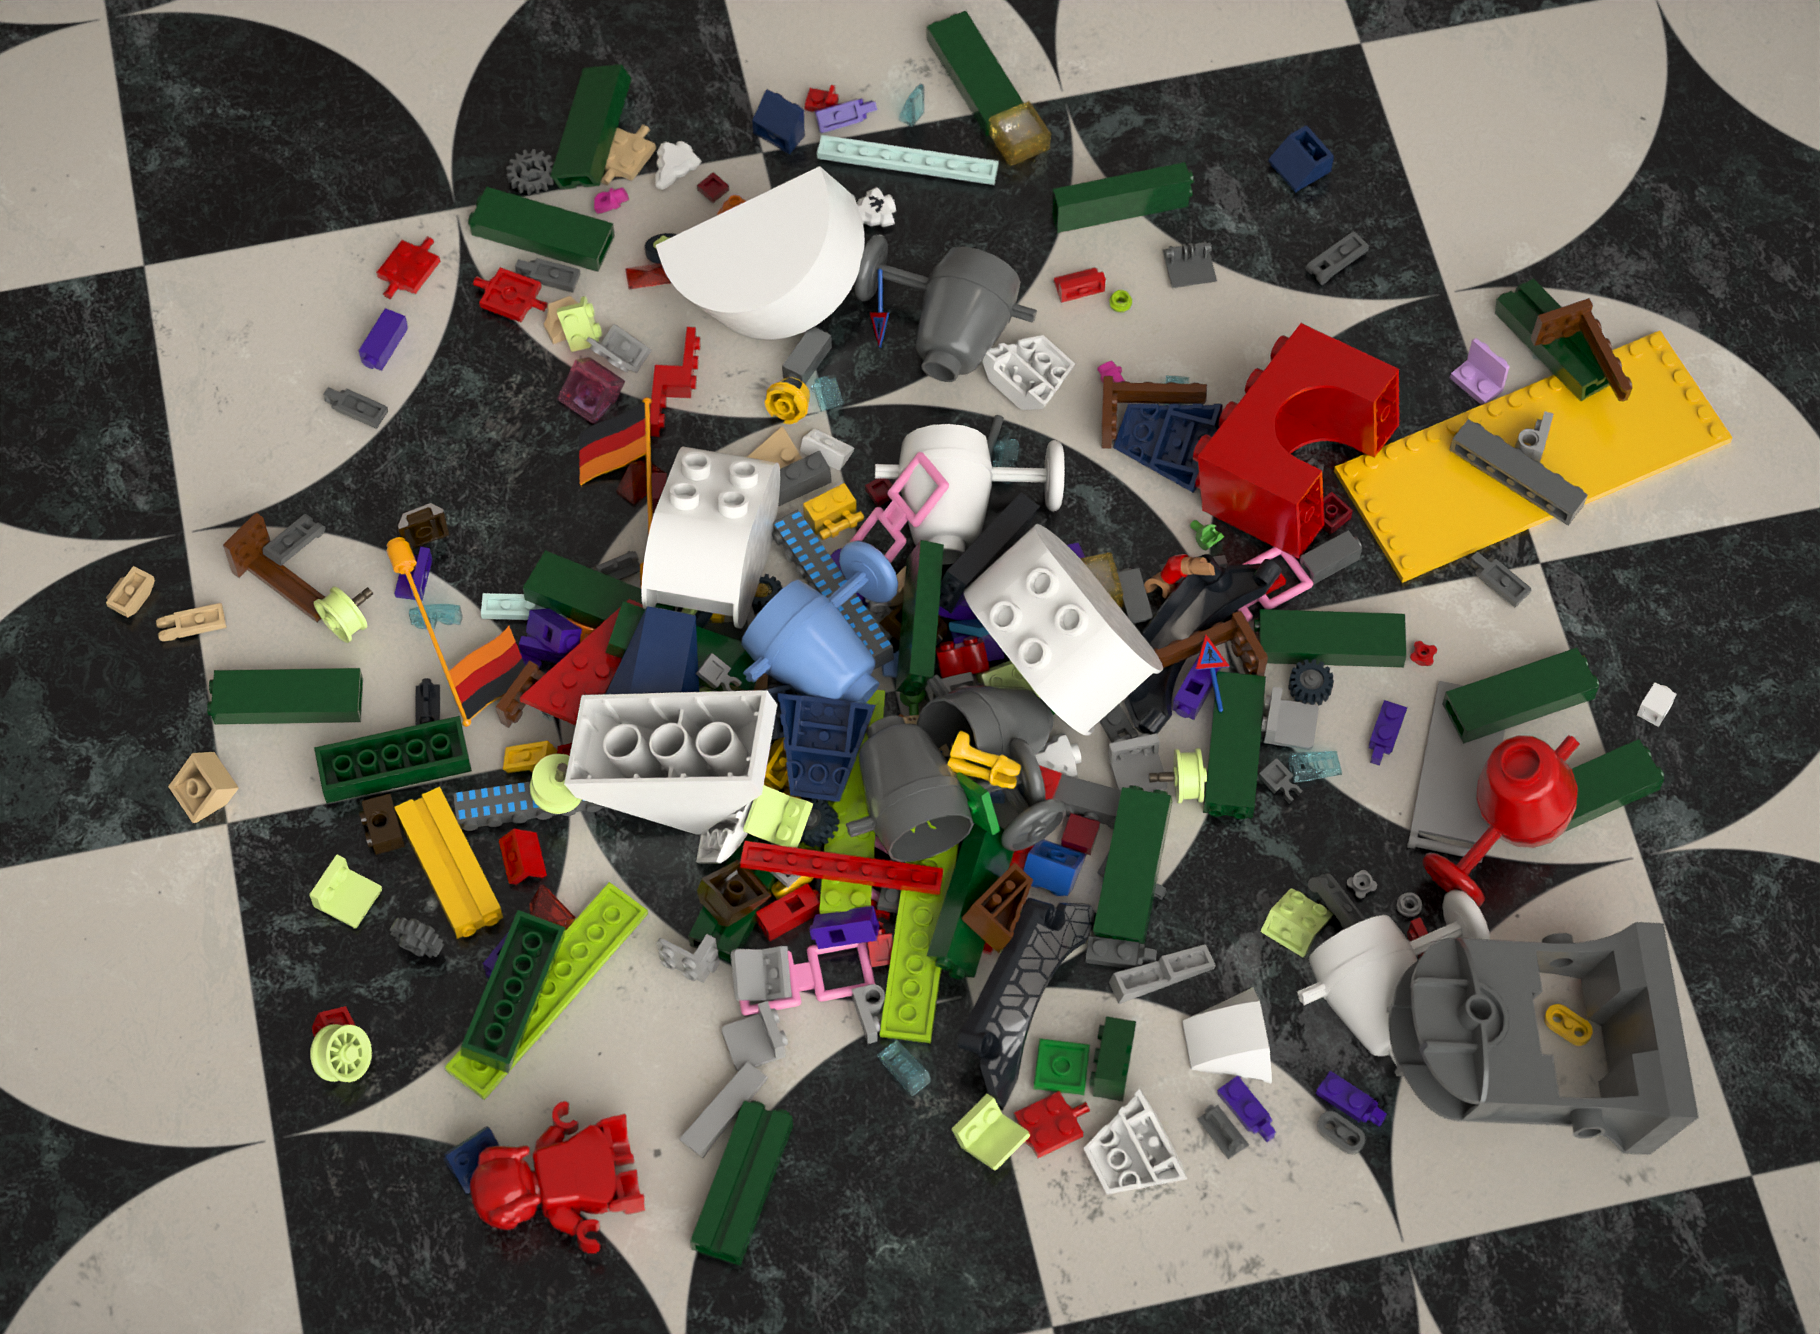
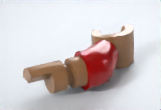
[1144,554,1215,599]

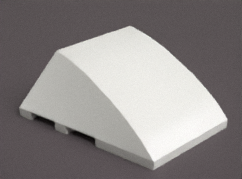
[982,335,1075,410]
[696,801,753,864]
[1182,988,1272,1083]
[1083,1089,1187,1194]

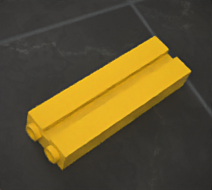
[394,787,503,939]

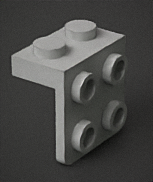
[586,324,652,373]
[1261,687,1319,750]
[1108,733,1168,792]
[656,934,720,983]
[731,946,792,1001]
[722,1001,788,1072]

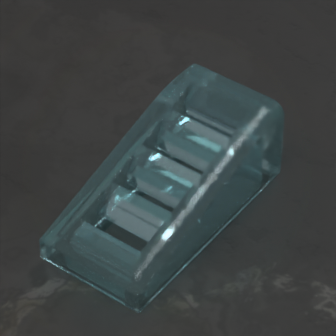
[899,83,924,127]
[1288,751,1342,783]
[877,1040,931,1096]

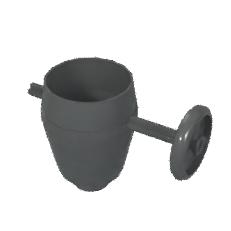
[854,235,1037,382]
[917,675,1066,851]
[846,716,1045,862]

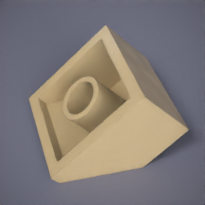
[168,752,239,823]

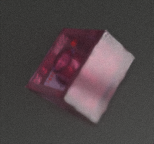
[557,357,625,423]

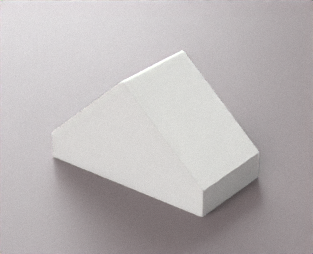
[564,690,777,835]

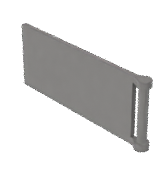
[1407,681,1505,863]

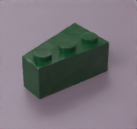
[1089,1016,1136,1101]

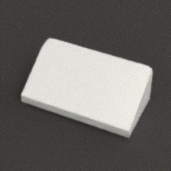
[800,428,854,470]

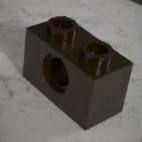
[359,794,405,855]

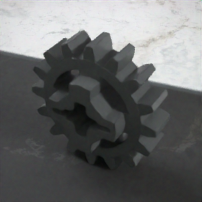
[507,149,554,195]
[390,917,444,957]

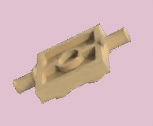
[601,125,656,186]

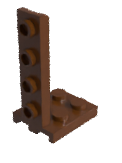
[1531,298,1632,402]
[1102,376,1207,449]
[223,513,325,623]
[1153,611,1268,676]
[496,661,545,728]

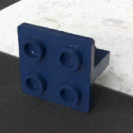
[443,1126,500,1194]

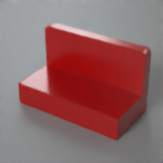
[1054,268,1106,303]
[499,829,547,885]

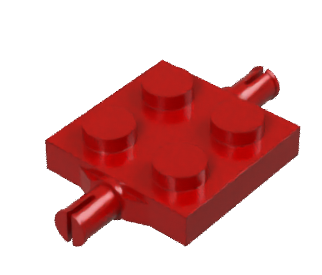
[376,236,441,299]
[473,267,548,323]
[1014,1091,1090,1158]

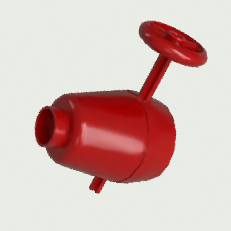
[1422,735,1580,907]

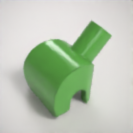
[1190,520,1224,551]
[899,690,926,716]

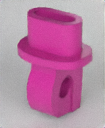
[594,187,629,214]
[1097,361,1125,383]

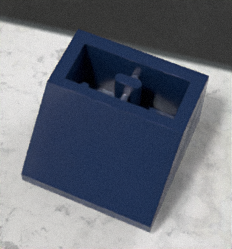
[752,89,805,154]
[1268,125,1334,192]

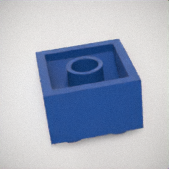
[1023,839,1087,896]

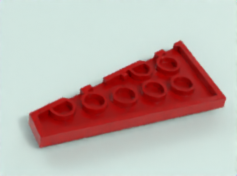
[520,599,643,726]

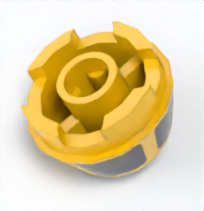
[764,377,810,424]

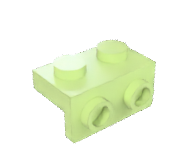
[557,296,602,352]

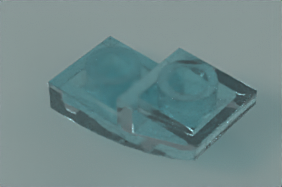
[408,604,463,629]

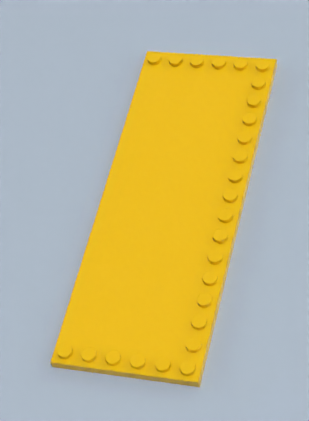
[1334,330,1733,583]

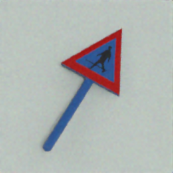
[870,269,889,347]
[1195,634,1230,712]

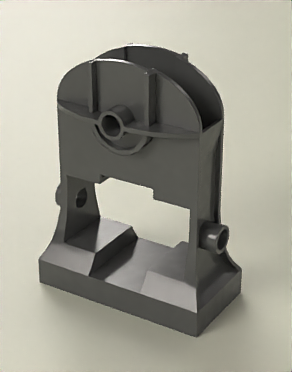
[1386,922,1699,1155]

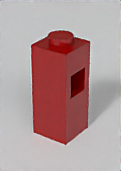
[756,883,821,942]

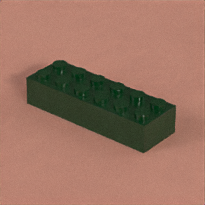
[314,716,472,804]
[461,910,566,1073]

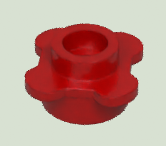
[1410,641,1437,666]

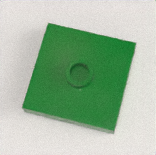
[957,772,1000,835]
[1033,1038,1090,1095]

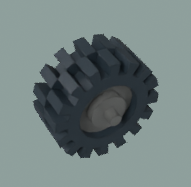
[1288,659,1334,706]
[801,798,840,847]

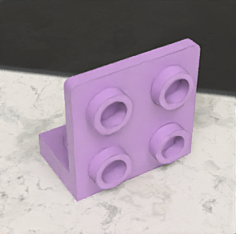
[1450,338,1509,405]

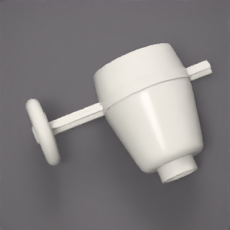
[875,424,1065,564]
[1297,889,1490,1064]

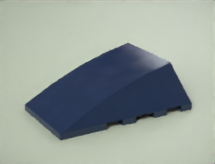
[1113,404,1223,493]
[605,606,699,695]
[778,693,876,802]

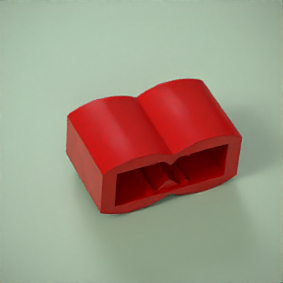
[935,636,990,679]

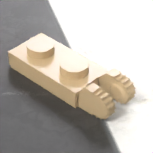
[156,603,227,641]

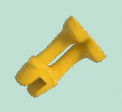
[947,731,1021,789]

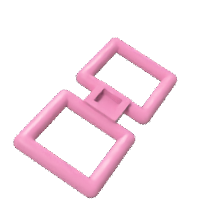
[850,452,949,563]
[1238,547,1313,622]
[739,942,875,1016]

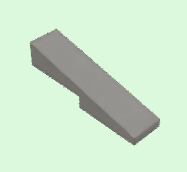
[1109,944,1216,1004]
[680,1062,768,1158]

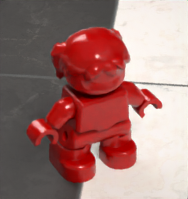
[470,1101,645,1253]

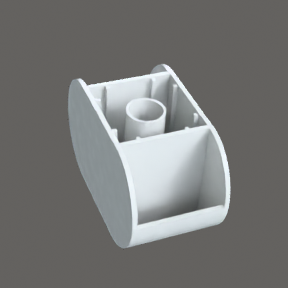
[642,447,780,628]
[964,524,1163,736]

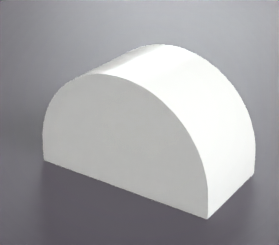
[656,166,864,340]

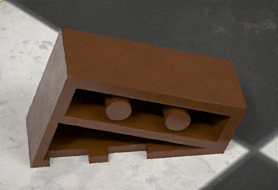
[961,863,1033,953]

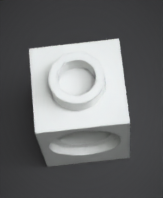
[1637,683,1676,727]

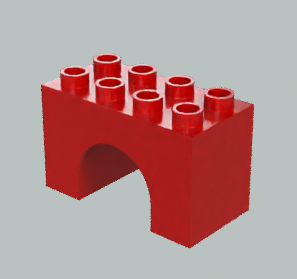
[1193,323,1399,559]

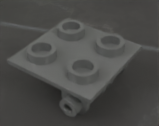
[1163,241,1217,288]

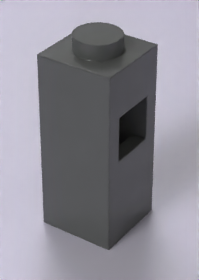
[782,327,832,384]
[1299,530,1362,585]
[1115,568,1153,631]

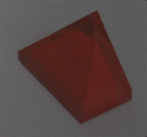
[625,264,672,290]
[616,460,665,506]
[530,884,576,931]

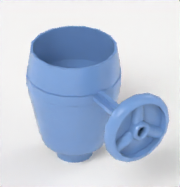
[741,541,898,703]

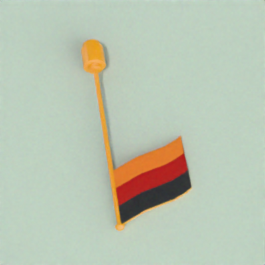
[579,397,653,589]
[386,537,525,727]

